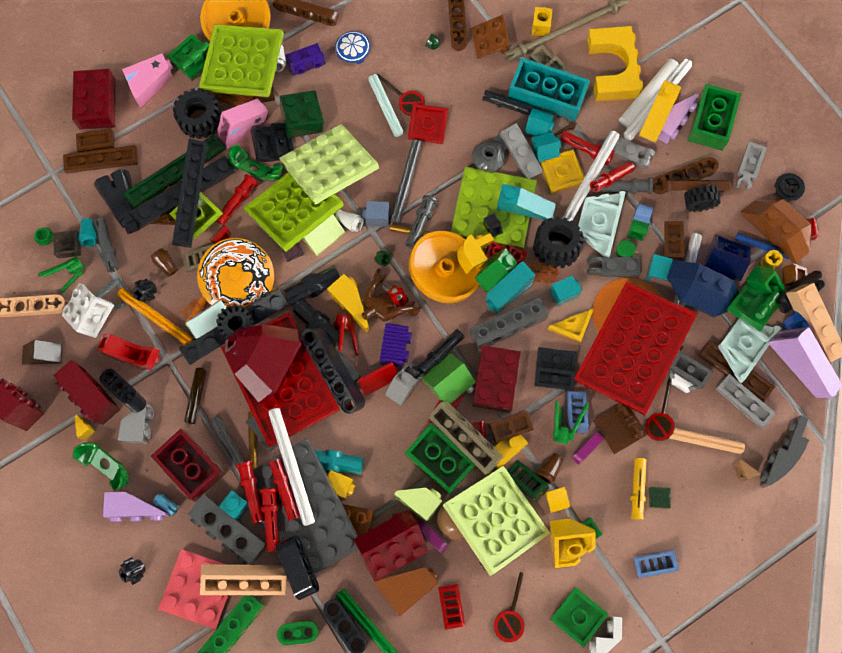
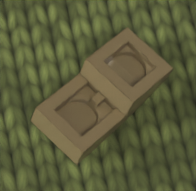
[528,44,567,71]

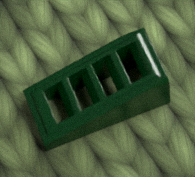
[507,459,549,502]

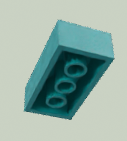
[508,57,590,121]

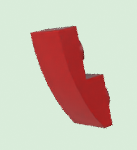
[485,241,527,268]

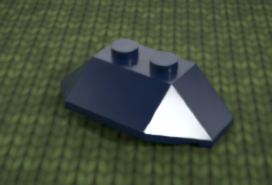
[666,260,739,318]

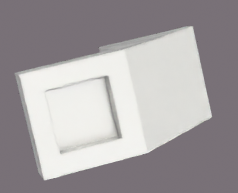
[589,616,622,653]

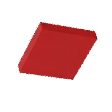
[408,104,449,144]

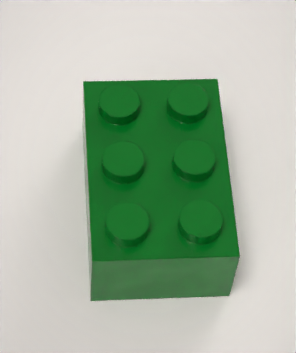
[687,84,741,151]
[405,423,476,496]

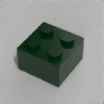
[280,90,324,138]

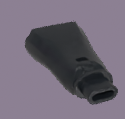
[94,169,141,234]

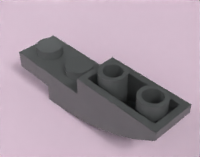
[760,415,809,488]

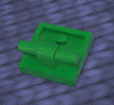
[166,34,209,81]
[727,284,779,332]

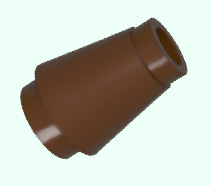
[151,248,178,277]
[537,453,563,484]

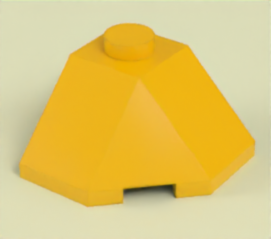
[550,518,596,568]

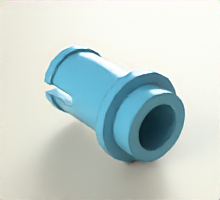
[153,493,180,516]

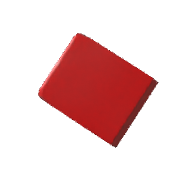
[210,226,231,244]

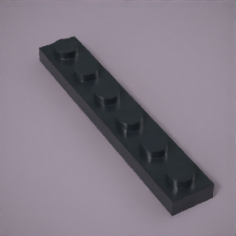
[172,139,207,248]
[131,156,236,228]
[179,287,288,365]

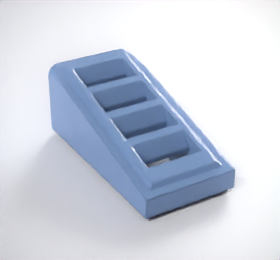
[567,391,589,433]
[633,549,679,578]

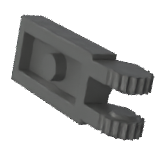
[587,257,640,278]

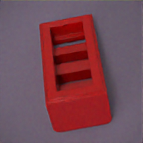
[438,584,465,630]

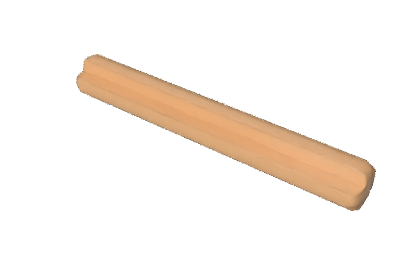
[670,428,745,454]

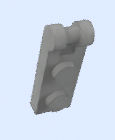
[601,131,655,169]

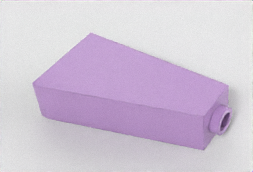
[768,327,842,399]

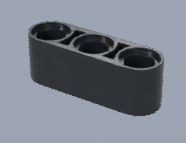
[99,369,146,413]
[276,535,319,600]
[323,600,367,653]

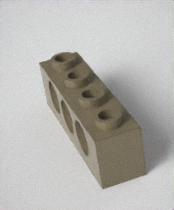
[428,401,504,474]

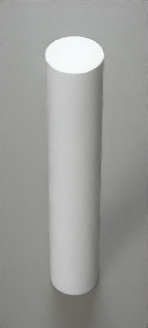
[619,59,679,128]

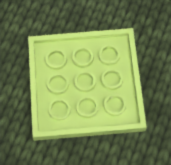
[279,124,379,204]
[443,466,550,576]

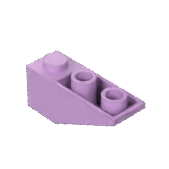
[658,94,699,144]
[103,492,169,522]

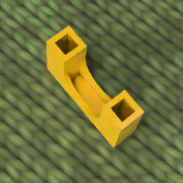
[587,26,643,101]

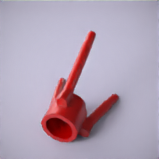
[333,314,359,356]

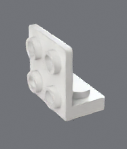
[62,283,114,338]

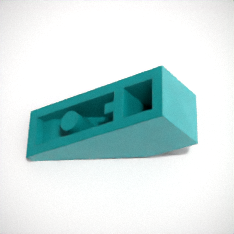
[497,184,556,221]

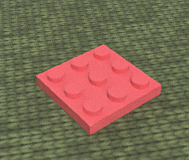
[158,549,230,629]

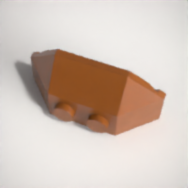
[740,199,811,264]

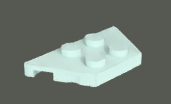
[578,191,626,258]
[718,318,781,383]

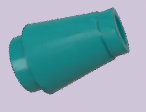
[78,218,98,247]

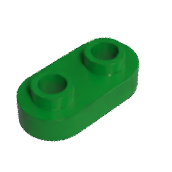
[277,621,319,646]

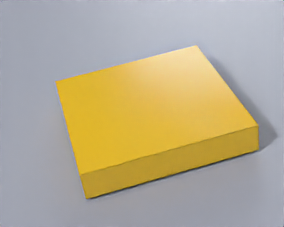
[539,149,585,194]

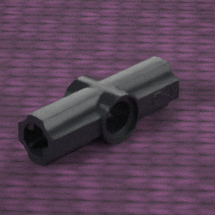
[283,265,340,306]
[292,299,340,347]

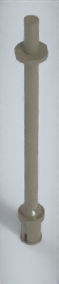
[504,0,630,63]

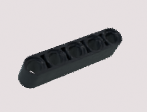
[301,327,365,414]

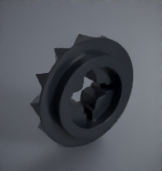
[774,173,805,202]

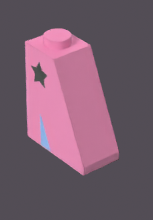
[122,53,173,107]
[217,98,268,149]

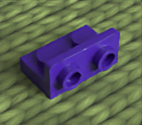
[285,43,326,76]

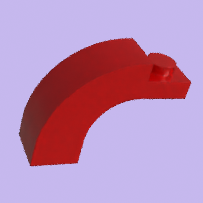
[96,334,160,371]

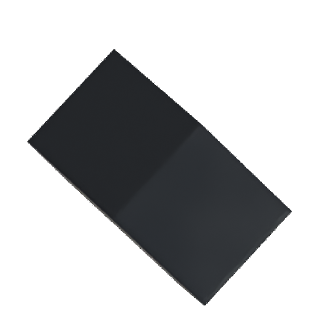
[483,213,503,237]

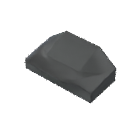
[669,351,713,394]

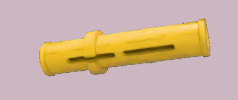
[630,458,647,520]

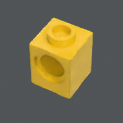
[531,7,553,36]
[328,470,356,500]

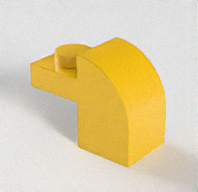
[457,233,494,274]

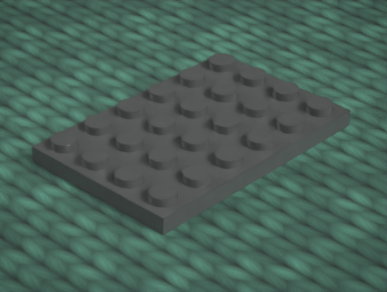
[240,438,358,574]

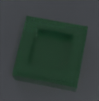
[649,487,671,509]

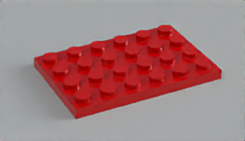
[574,282,698,416]
[221,312,341,448]

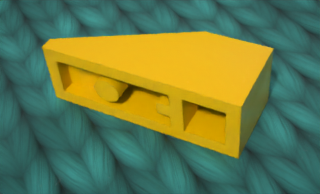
[639,80,681,143]
[327,274,370,333]

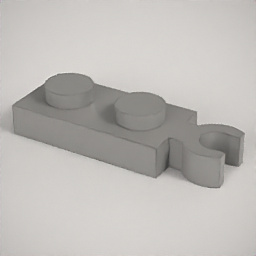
[735,141,767,192]

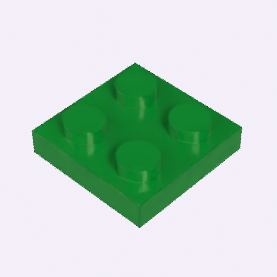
[550,587,609,648]

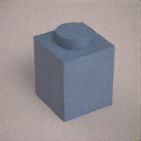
[362,201,390,226]

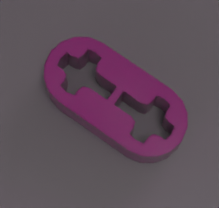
[572,432,604,465]
[417,519,449,554]

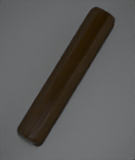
[184,367,207,424]

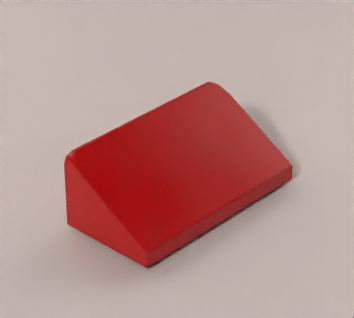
[358,362,397,396]

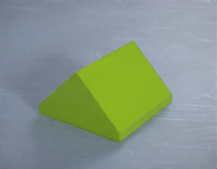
[169,192,223,239]

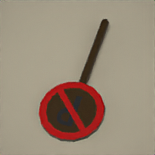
[377,74,425,116]
[645,379,675,441]
[494,572,525,642]

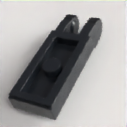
[776,270,825,314]

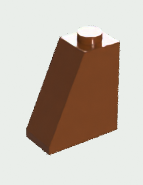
[374,567,439,616]

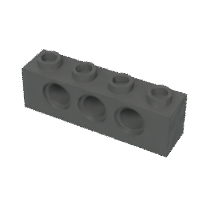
[469,297,548,351]
[187,494,266,565]

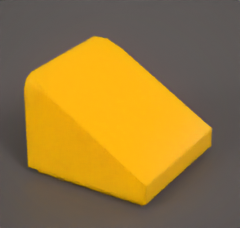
[74,414,95,441]
[545,487,570,513]

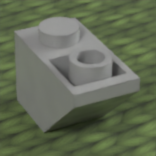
[385,362,423,405]
[118,402,154,445]

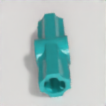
[314,449,364,475]

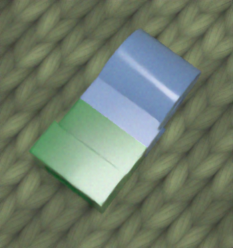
[626,203,653,241]

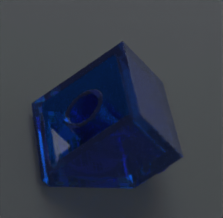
[705,234,751,281]

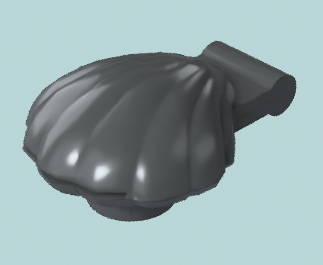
[472,132,508,172]

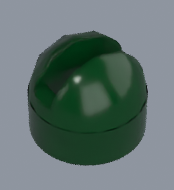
[425,34,440,50]
[374,250,391,266]

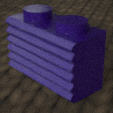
[380,323,412,367]

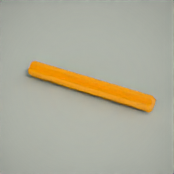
[117,288,194,344]

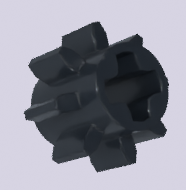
[133,278,157,302]
[119,557,145,585]

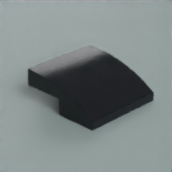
[250,123,294,162]
[534,347,577,391]

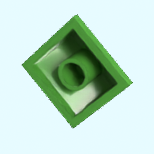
[421,353,476,404]

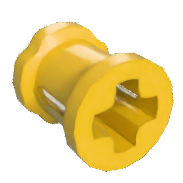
[760,250,783,270]

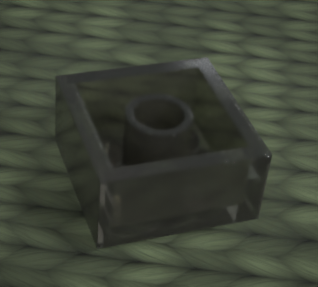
[53,230,81,259]

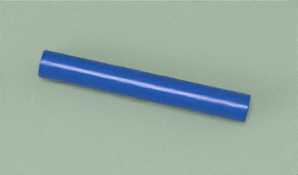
[735,233,789,259]

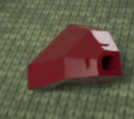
[225,324,301,404]

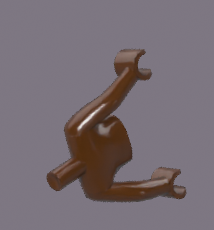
[362,268,421,322]

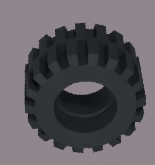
[173,88,222,139]
[533,217,584,269]

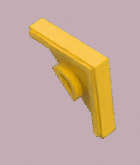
[547,309,593,343]

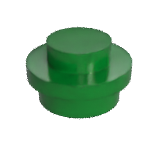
[34,228,54,246]

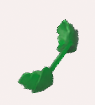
[228,144,283,181]
[72,442,129,491]

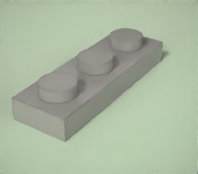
[500,123,543,179]
[715,374,776,429]

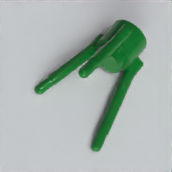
[38,256,85,293]
[553,401,589,444]

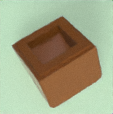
[783,264,807,285]

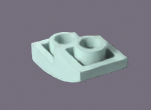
[185,300,226,338]

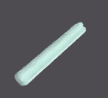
[368,74,403,137]

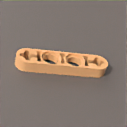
[0,295,68,317]

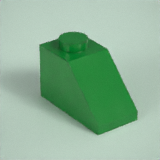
[474,249,517,292]
[746,265,785,309]

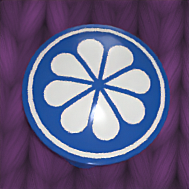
[335,31,370,64]

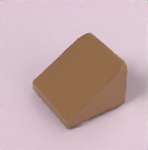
[733,460,760,482]

